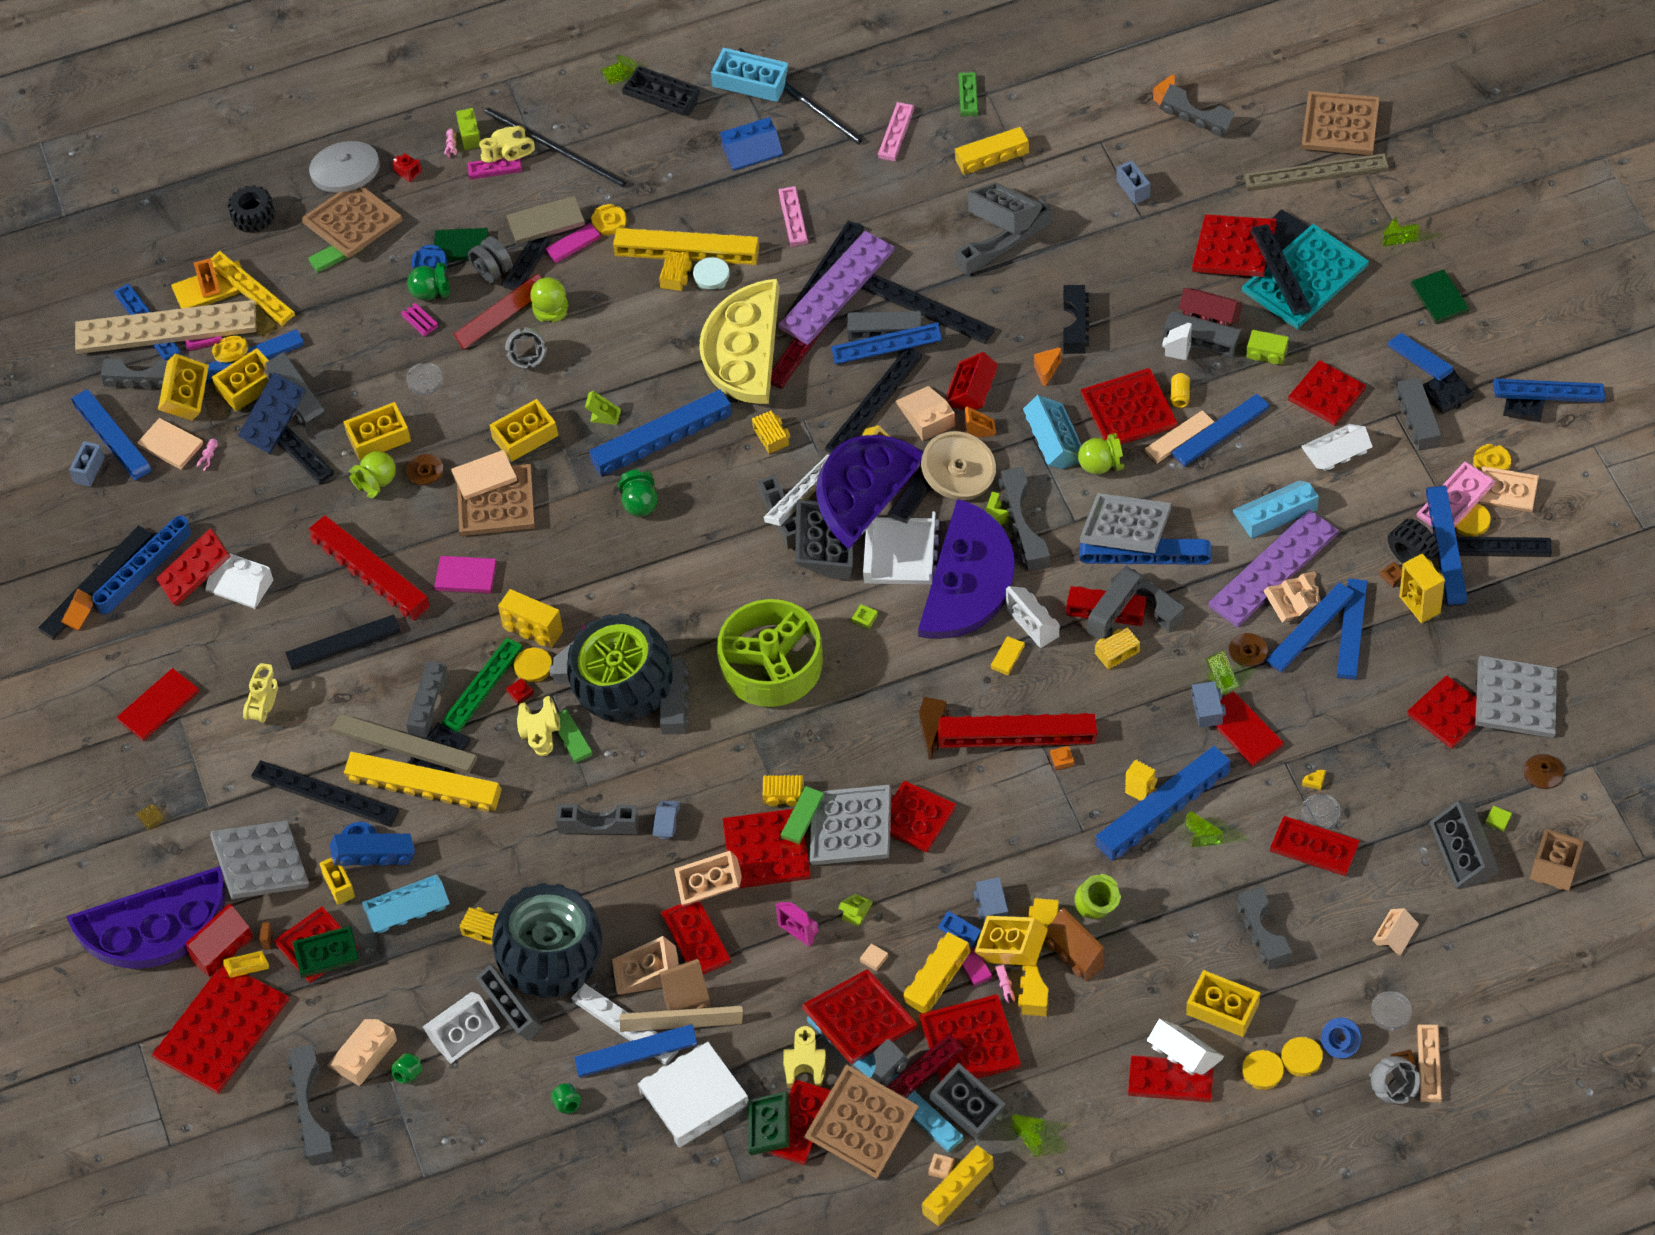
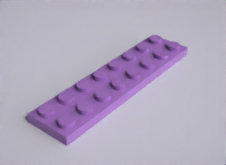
[778,231,894,345]
[1208,509,1338,628]

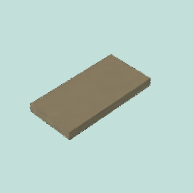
[506,196,585,245]

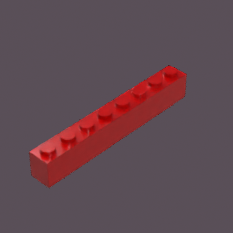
[308,515,430,621]
[937,713,1098,748]

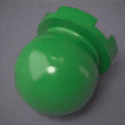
[407,262,450,301]
[617,469,658,518]

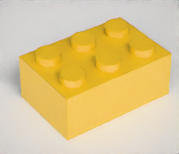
[212,348,269,412]
[158,354,209,421]
[490,399,558,462]
[344,402,411,461]
[1399,554,1445,624]
[498,589,563,648]
[974,916,1048,965]
[1186,970,1260,1037]

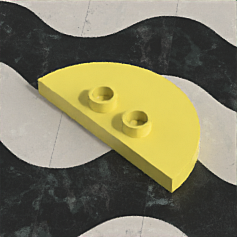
[700,279,780,404]

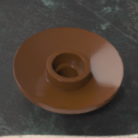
[406,454,444,485]
[1229,633,1268,667]
[1524,754,1564,789]

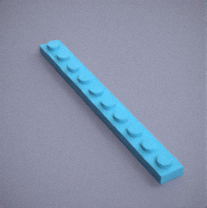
[807,1016,964,1153]

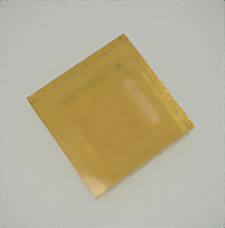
[136,803,164,830]

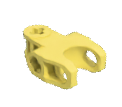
[479,126,535,163]
[243,663,278,723]
[517,696,560,756]
[783,1026,826,1088]

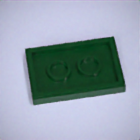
[434,228,488,261]
[1411,269,1469,324]
[292,925,360,979]
[748,1091,790,1155]

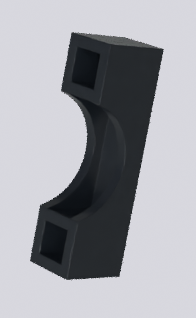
[1063,285,1089,354]

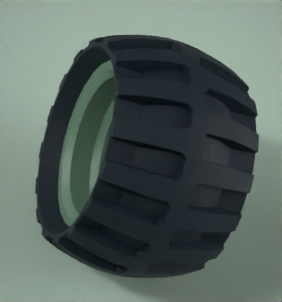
[492,883,602,998]

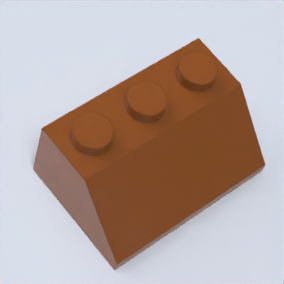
[1045,907,1104,981]

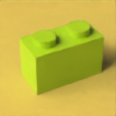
[456,108,481,151]
[1247,330,1289,365]

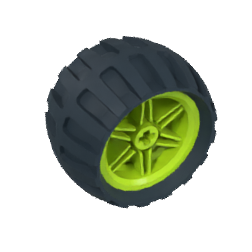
[567,613,673,723]

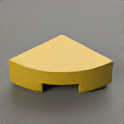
[1302,770,1326,790]

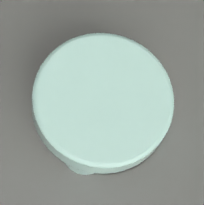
[693,257,730,289]

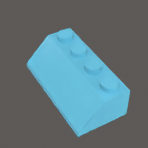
[711,48,789,102]
[1023,395,1082,469]
[1233,481,1319,539]
[362,874,449,933]

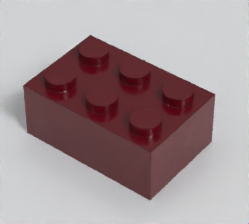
[1178,288,1243,326]

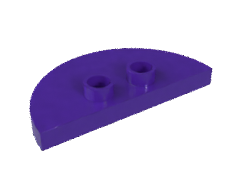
[816,435,923,549]
[918,499,1014,639]
[66,866,226,969]

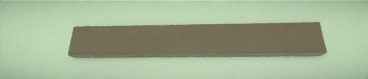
[1244,153,1389,191]
[331,714,477,774]

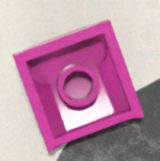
[776,902,819,946]

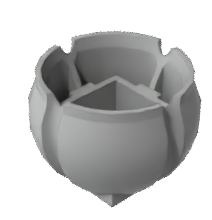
[505,327,547,369]
[1369,1056,1420,1104]

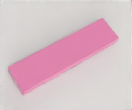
[878,102,914,161]
[778,186,808,247]

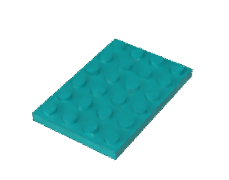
[1241,224,1369,329]

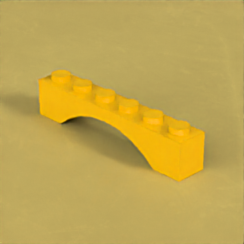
[1018,898,1059,1017]

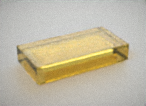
[255,304,277,338]

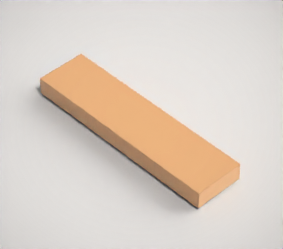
[1145,411,1214,464]
[1417,1025,1442,1102]

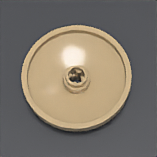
[921,431,996,500]

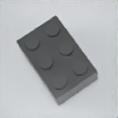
[930,1063,1005,1140]

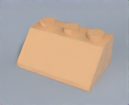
[674,851,742,906]
[327,1019,397,1086]

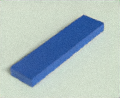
[1388,333,1453,381]

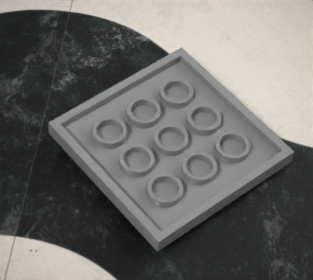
[1080,493,1171,553]
[1476,656,1557,738]
[810,785,891,865]
[210,821,309,899]

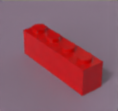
[1066,586,1146,627]

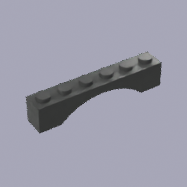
[955,199,1052,276]
[998,466,1050,571]
[287,1044,335,1166]

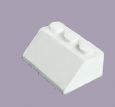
[1302,424,1372,471]
[205,553,273,609]
[1006,586,1060,648]
[423,992,500,1063]
[1147,1019,1224,1075]

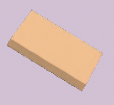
[137,418,203,469]
[451,450,517,500]
[1478,466,1539,512]

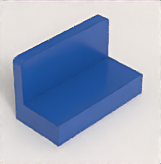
[938,911,981,949]

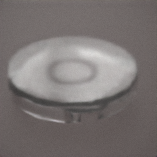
[406,363,443,395]
[1301,794,1341,830]
[1370,991,1412,1031]

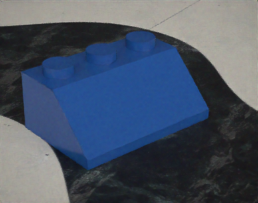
[720,117,783,171]

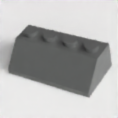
[968,182,1042,234]
[1429,800,1500,889]

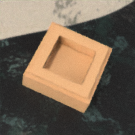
[860,944,888,971]
[928,1153,955,1179]

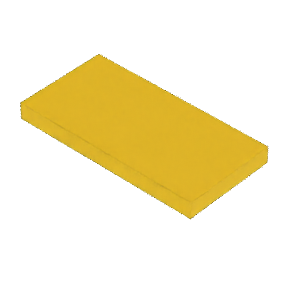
[171,260,242,309]

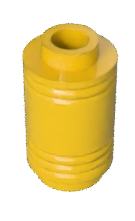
[1171,373,1190,408]

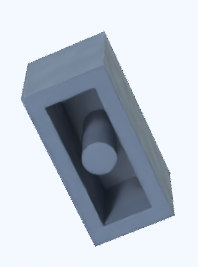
[1116,160,1150,204]
[69,441,105,487]
[1192,681,1226,728]
[973,877,1008,923]

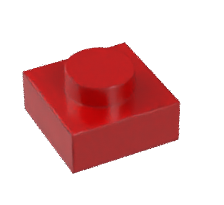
[506,678,533,705]

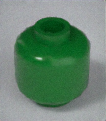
[392,1053,422,1084]
[551,1083,581,1114]

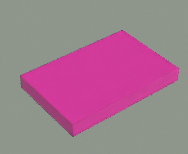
[434,556,497,594]

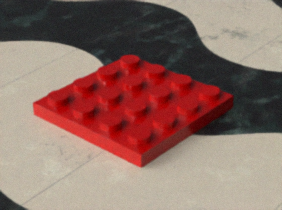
[1192,214,1277,277]
[1081,368,1177,445]
[722,808,811,889]
[802,969,917,1065]
[919,994,1021,1082]

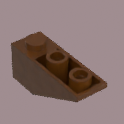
[919,696,950,760]

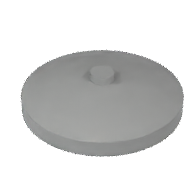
[309,141,380,193]

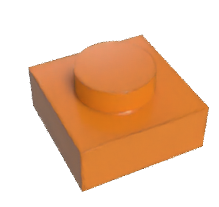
[1050,746,1074,771]

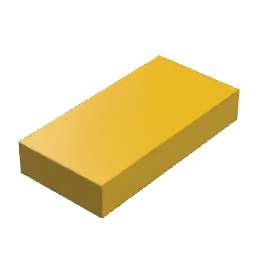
[991,636,1025,675]
[223,951,269,978]

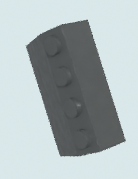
[795,500,853,580]

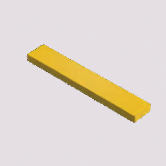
[211,251,295,326]

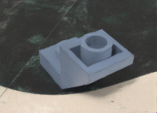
[653,800,680,839]

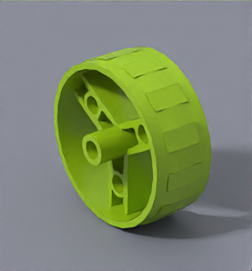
[718,599,823,707]

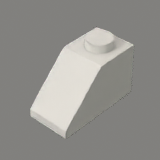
[1162,323,1192,360]

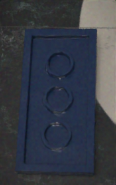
[238,372,307,454]

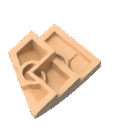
[1264,571,1321,622]

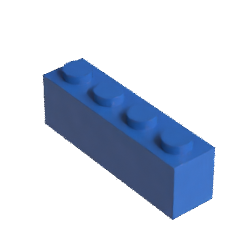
[329,833,415,866]

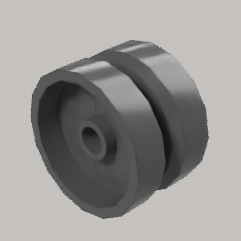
[468,236,513,283]

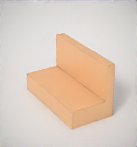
[1373,908,1419,955]

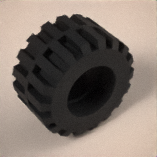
[228,185,275,233]
[1387,518,1439,563]

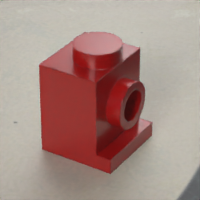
[393,153,422,182]

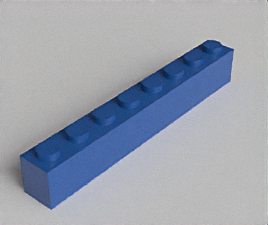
[589,389,732,477]
[1096,746,1230,861]

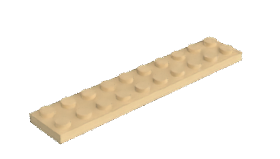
[75,300,256,354]

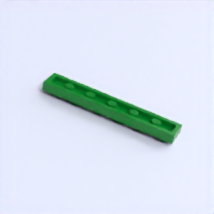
[442,637,523,733]

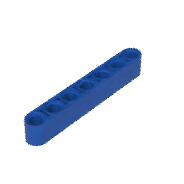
[71,389,152,481]
[1426,485,1467,606]
[93,516,191,615]
[1079,539,1212,565]

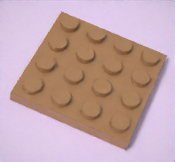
[1301,91,1379,155]
[302,186,402,259]
[457,464,535,536]
[805,1064,919,1179]

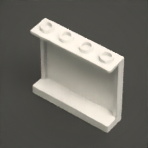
[863,512,939,585]
[638,1042,749,1148]

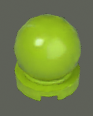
[530,277,568,323]
[1078,433,1124,475]
[348,451,396,498]
[1074,874,1121,919]

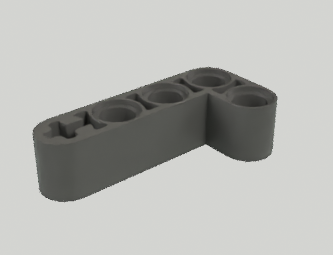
[1088,567,1144,640]

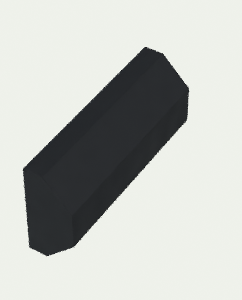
[622,65,700,116]

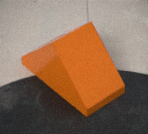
[1153,75,1175,105]
[193,258,221,297]
[1034,347,1062,386]
[965,406,996,438]
[61,589,94,631]

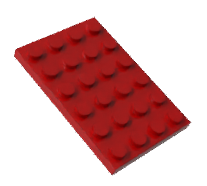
[152,962,289,1094]

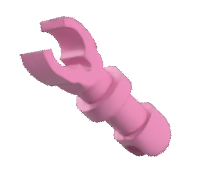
[445,129,457,158]
[197,439,218,471]
[996,965,1015,1003]

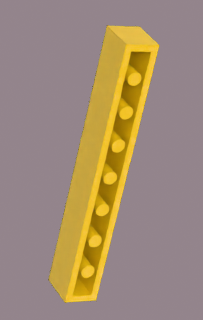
[613,228,759,265]
[344,751,502,812]

